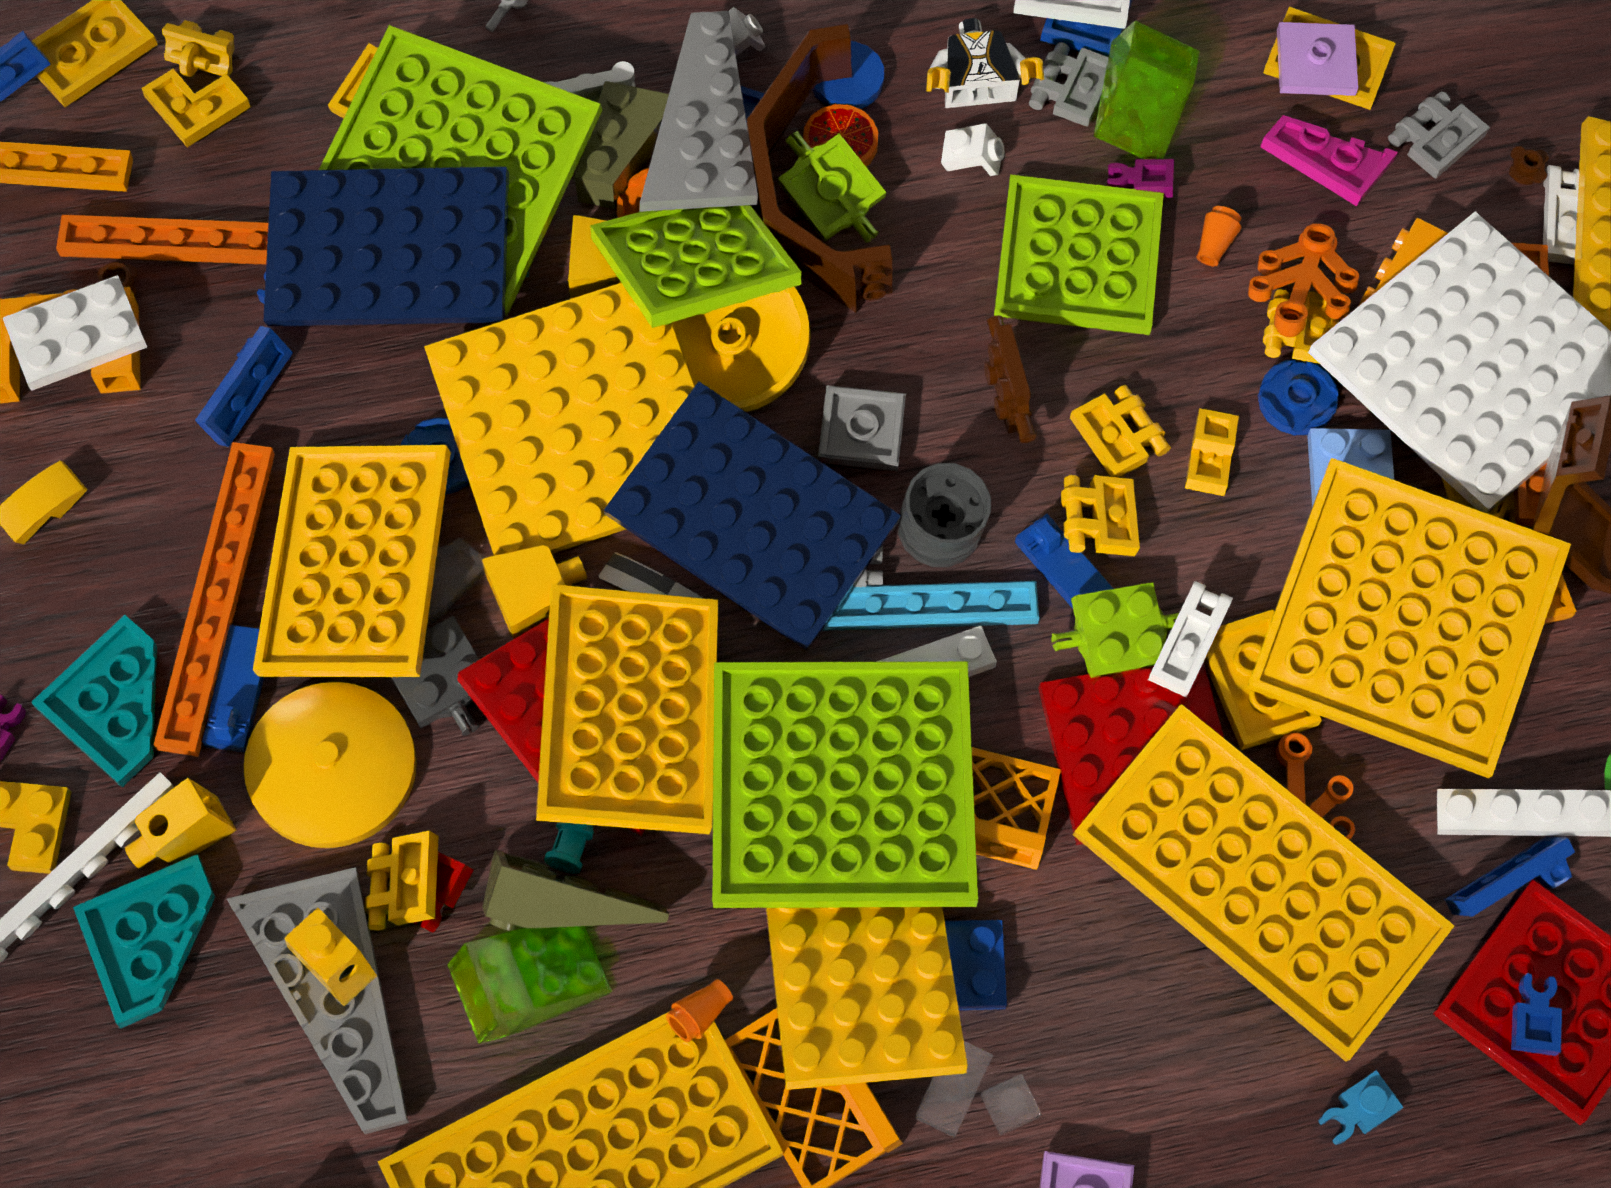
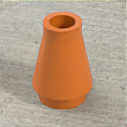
[1196,206,1242,267]
[666,979,733,1042]

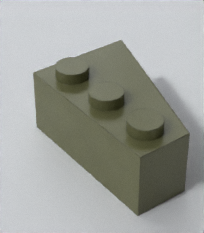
[575,81,669,209]

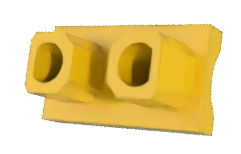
[162,20,235,77]

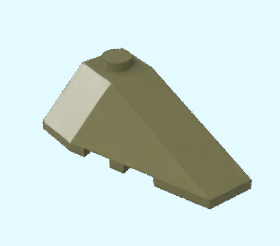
[482,850,669,931]

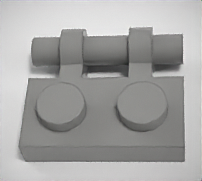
[1029,42,1117,127]
[1388,91,1490,179]

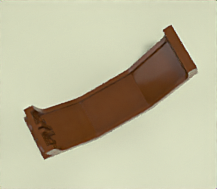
[747,24,892,313]
[1532,395,1611,594]

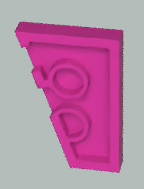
[1260,115,1398,206]

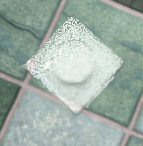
[981,1074,1042,1136]

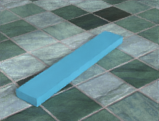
[822,581,1039,631]

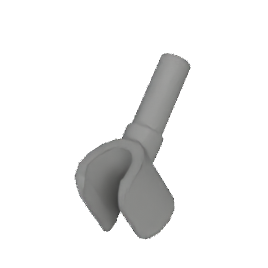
[485,0,528,32]

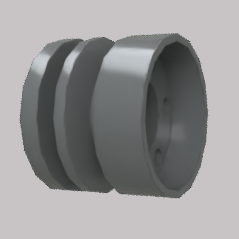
[898,463,991,567]

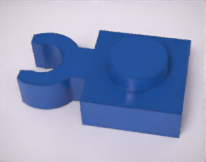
[1511,973,1562,1056]

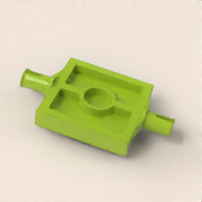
[778,131,886,243]
[1051,582,1179,678]

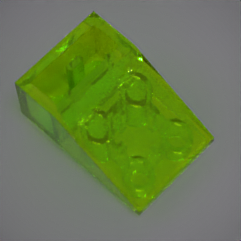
[1094,20,1200,159]
[447,926,612,1044]

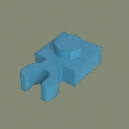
[1318,1070,1404,1145]

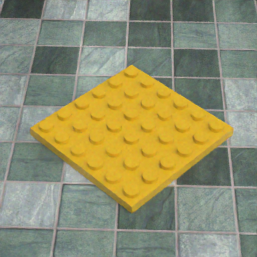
[424,283,694,556]
[1247,458,1571,778]

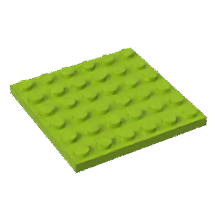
[319,25,603,316]
[712,661,978,908]

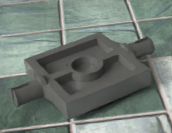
[391,616,479,736]

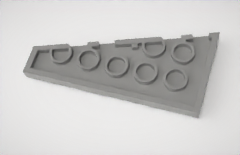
[639,11,758,212]
[227,867,409,1134]

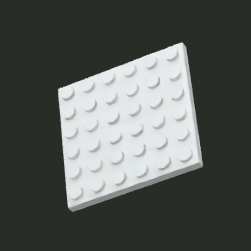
[1308,212,1611,514]

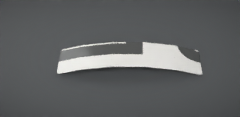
[599,552,704,599]

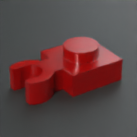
[413,852,474,933]

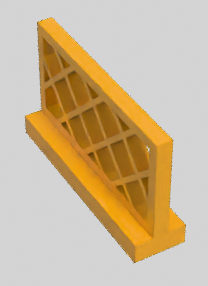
[972,747,1061,870]
[725,1008,903,1188]

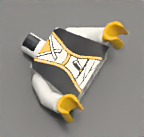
[926,18,1044,108]

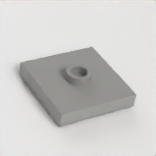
[818,385,906,471]

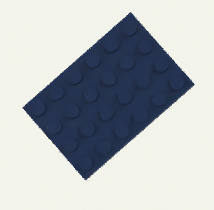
[263,167,509,326]
[604,381,901,651]

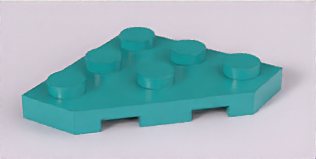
[31,615,157,787]
[73,854,216,1028]

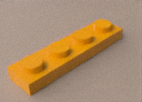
[0,142,133,192]

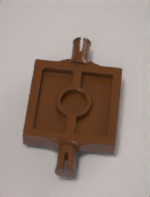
[984,315,1036,443]

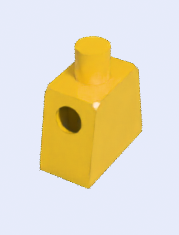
[568,215,621,299]
[482,545,587,639]
[124,778,237,868]
[284,908,377,1006]

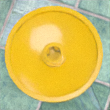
[672,287,811,412]
[244,682,417,848]

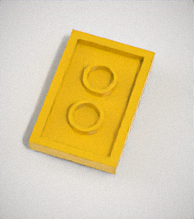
[32,0,158,107]
[1263,7,1396,110]
[1204,609,1322,751]

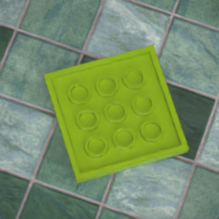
[994,174,1164,335]
[590,205,801,328]

